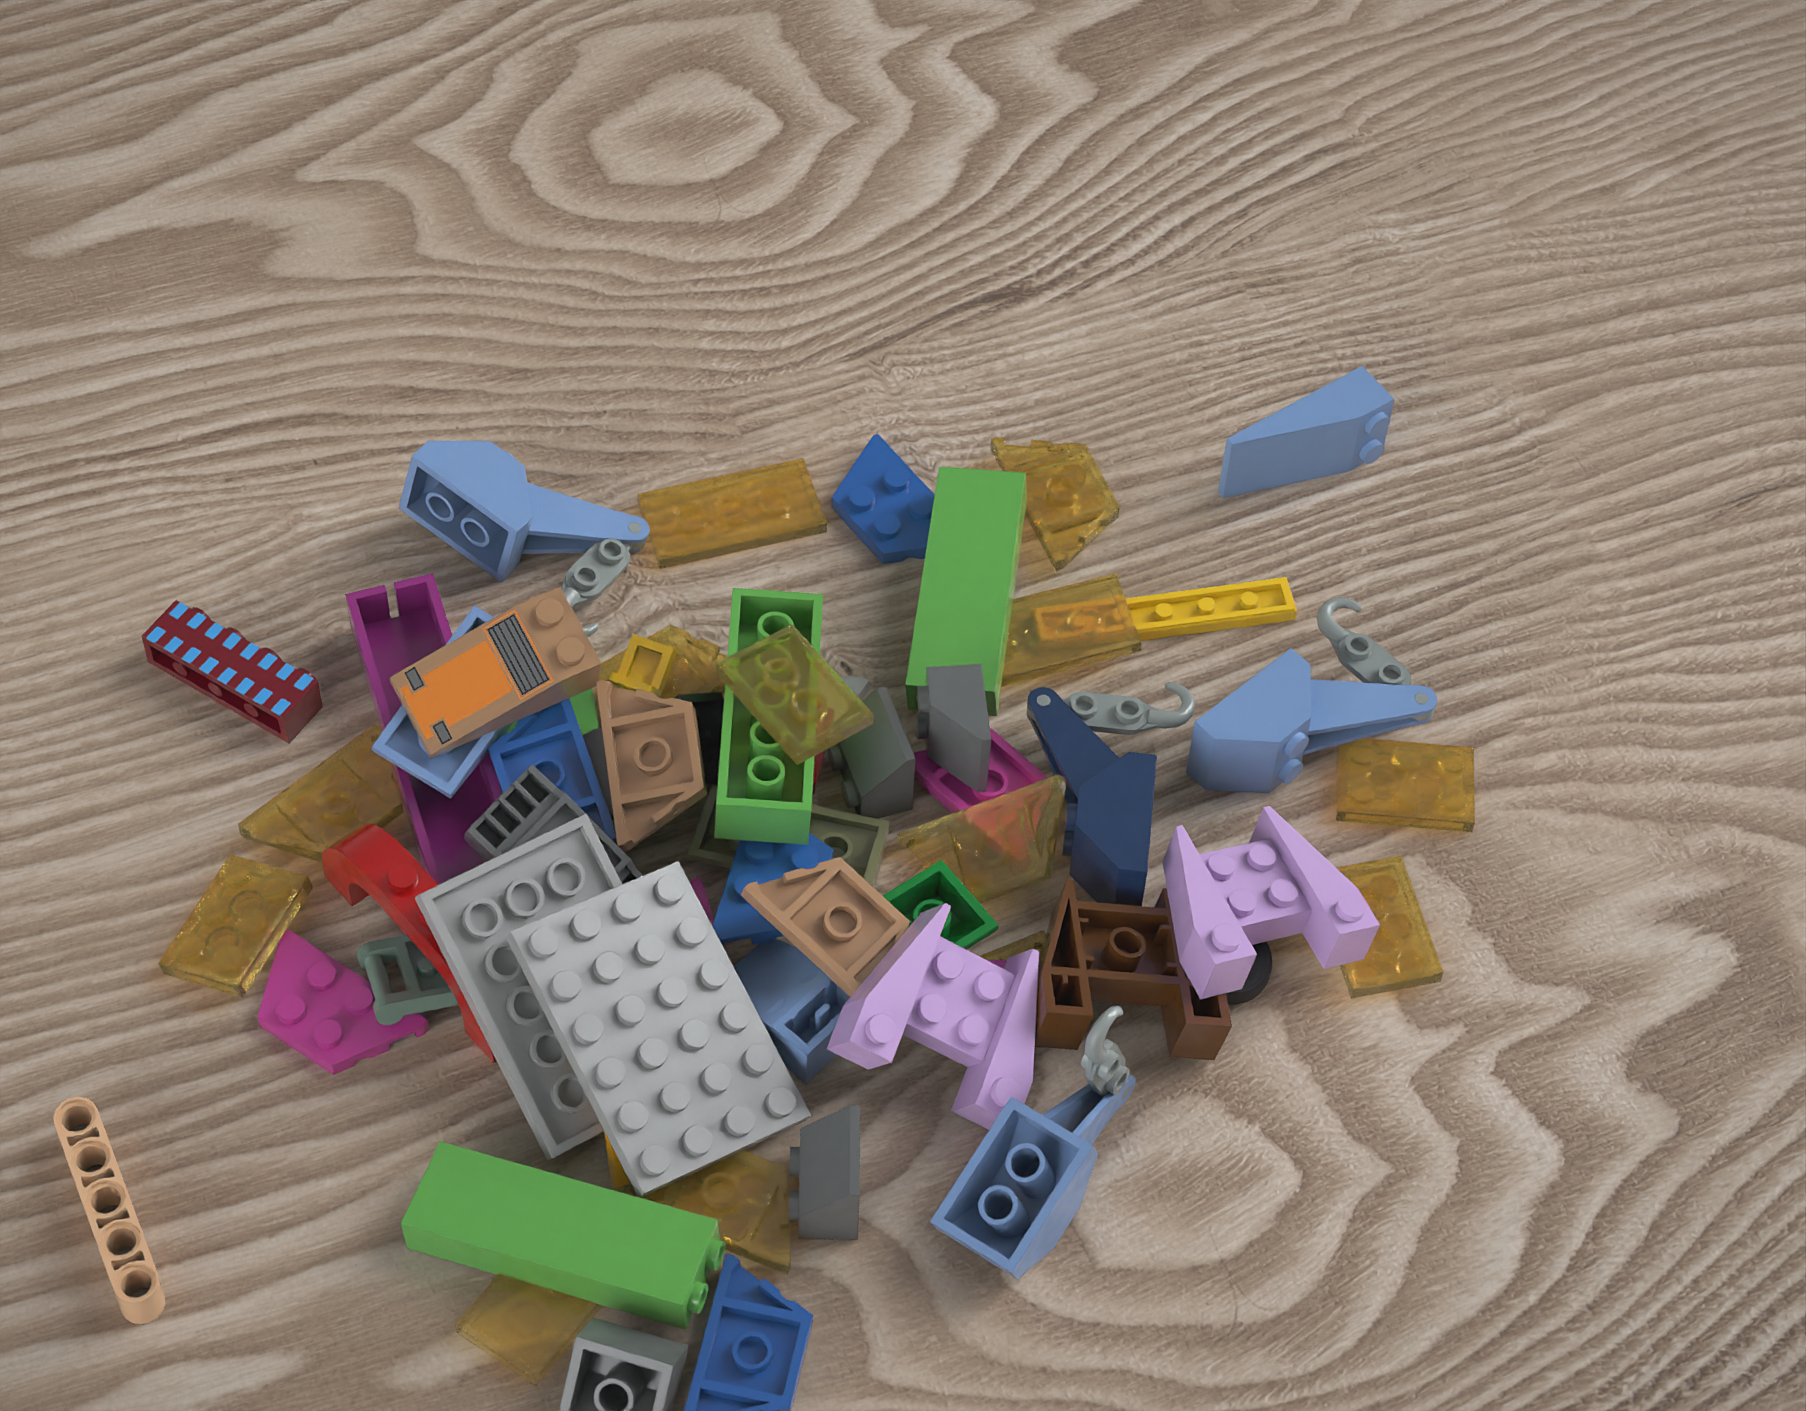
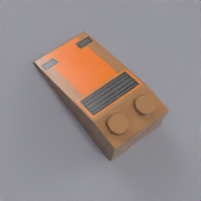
[390,586,602,759]

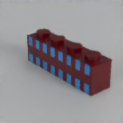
[141,600,323,744]

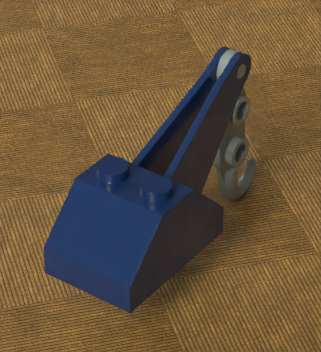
[1026,682,1195,906]

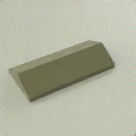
[687,784,890,887]

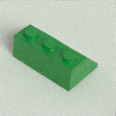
[883,859,999,950]

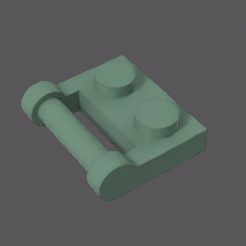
[356,935,459,1025]

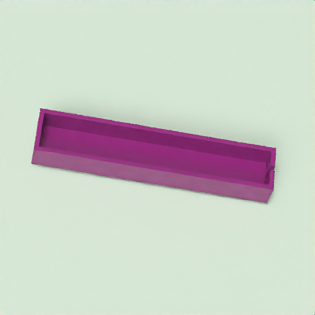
[345,573,502,885]

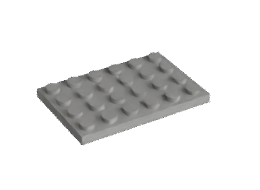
[415,814,622,1160]
[506,861,811,1198]

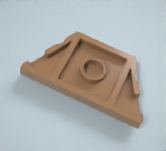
[596,680,707,852]
[741,857,910,997]

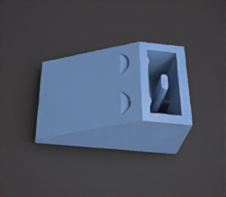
[734,938,850,1084]

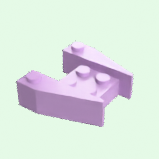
[1162,806,1380,999]
[827,903,1039,1130]

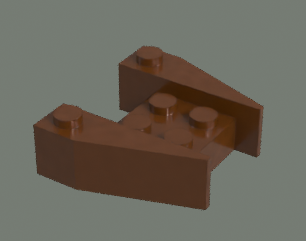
[1035,880,1232,1060]

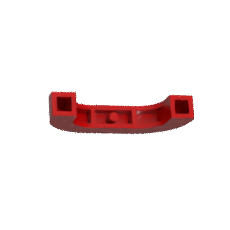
[322,823,497,1064]

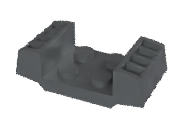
[464,764,643,885]

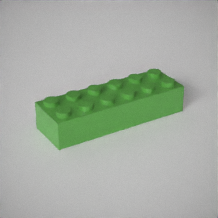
[714,588,823,845]

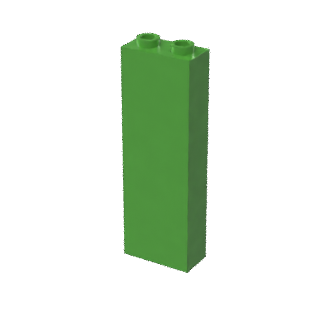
[905,467,1027,716]
[401,1141,725,1329]

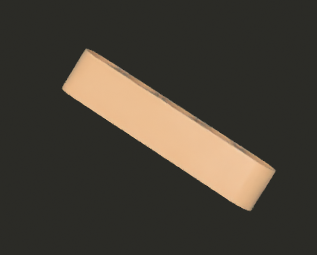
[53,1097,166,1324]

